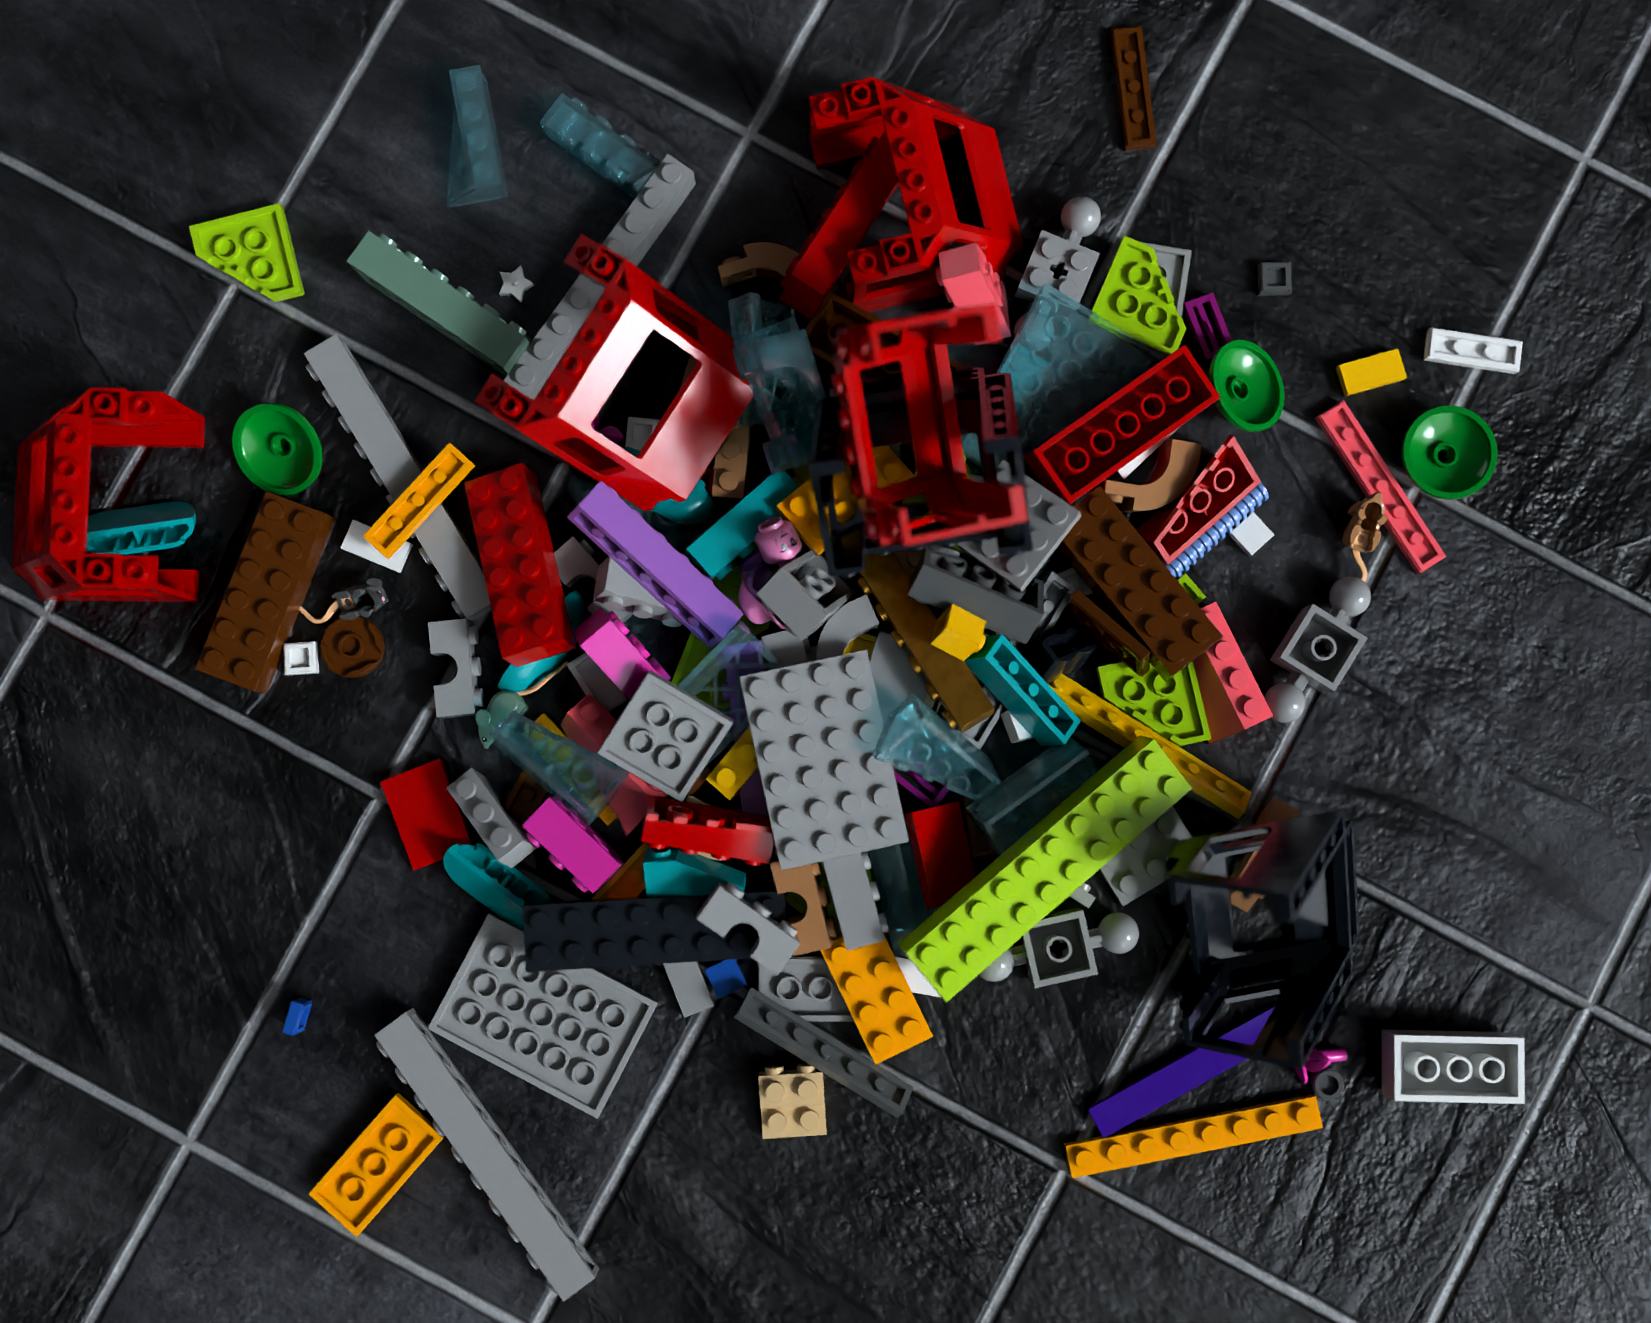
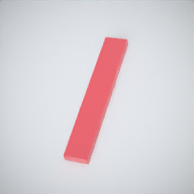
[1315,400,1446,574]

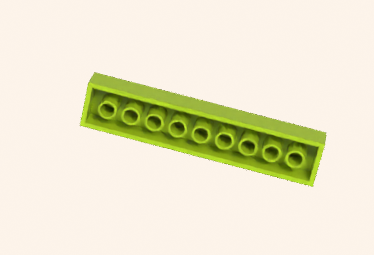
[897,735,1192,1002]

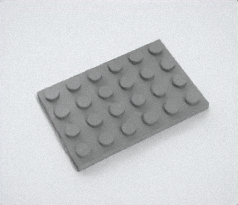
[739,650,909,870]
[428,913,659,1119]

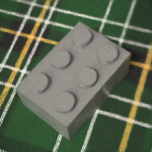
[757,550,858,641]

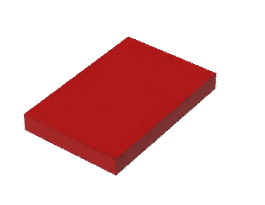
[380,759,475,871]
[905,801,976,909]

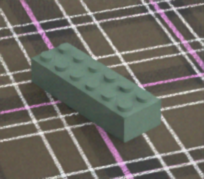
[347,231,532,377]

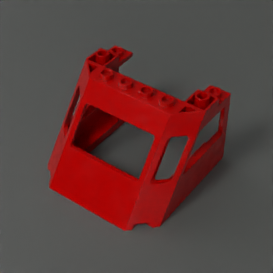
[809,77,1024,312]
[475,234,756,511]
[832,303,1028,546]
[12,388,205,602]

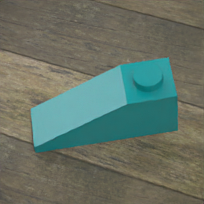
[643,846,746,898]

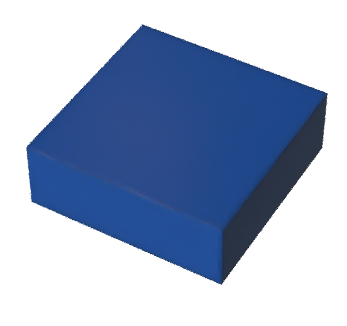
[705,959,747,999]
[282,997,313,1036]

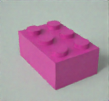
[572,607,671,700]
[522,797,626,893]

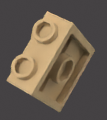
[758,1063,827,1139]

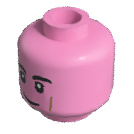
[755,517,802,567]

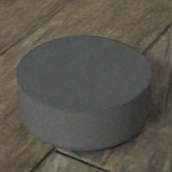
[1309,1067,1344,1101]

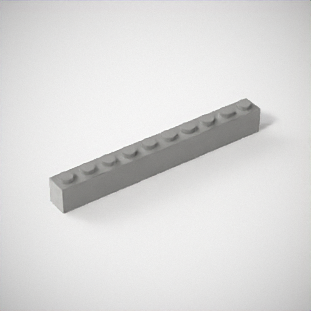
[491,154,696,432]
[304,334,491,621]
[761,630,889,951]
[374,1008,599,1302]

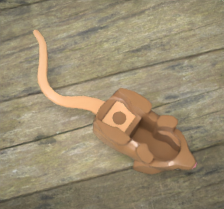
[1342,492,1388,582]

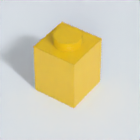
[930,603,986,661]

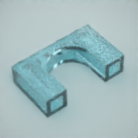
[732,329,826,475]

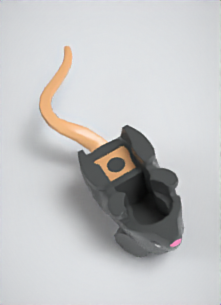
[299,578,389,624]

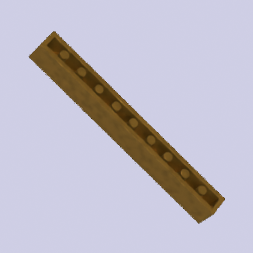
[792,455,994,734]

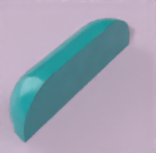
[619,447,718,525]
[87,501,196,555]
[497,590,588,692]
[443,843,550,931]

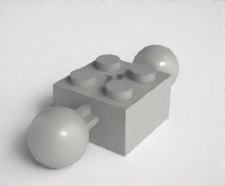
[1014,196,1101,352]
[1264,576,1371,723]
[979,907,1139,988]

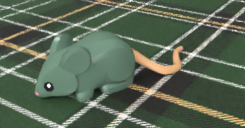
[475,661,568,749]

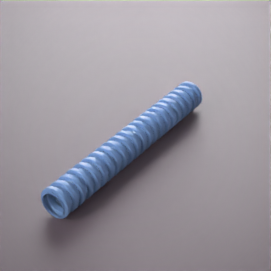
[1102,483,1269,622]

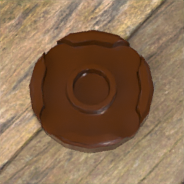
[320,616,385,678]

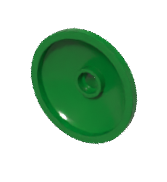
[1209,340,1284,432]
[232,402,323,496]
[1401,406,1498,500]

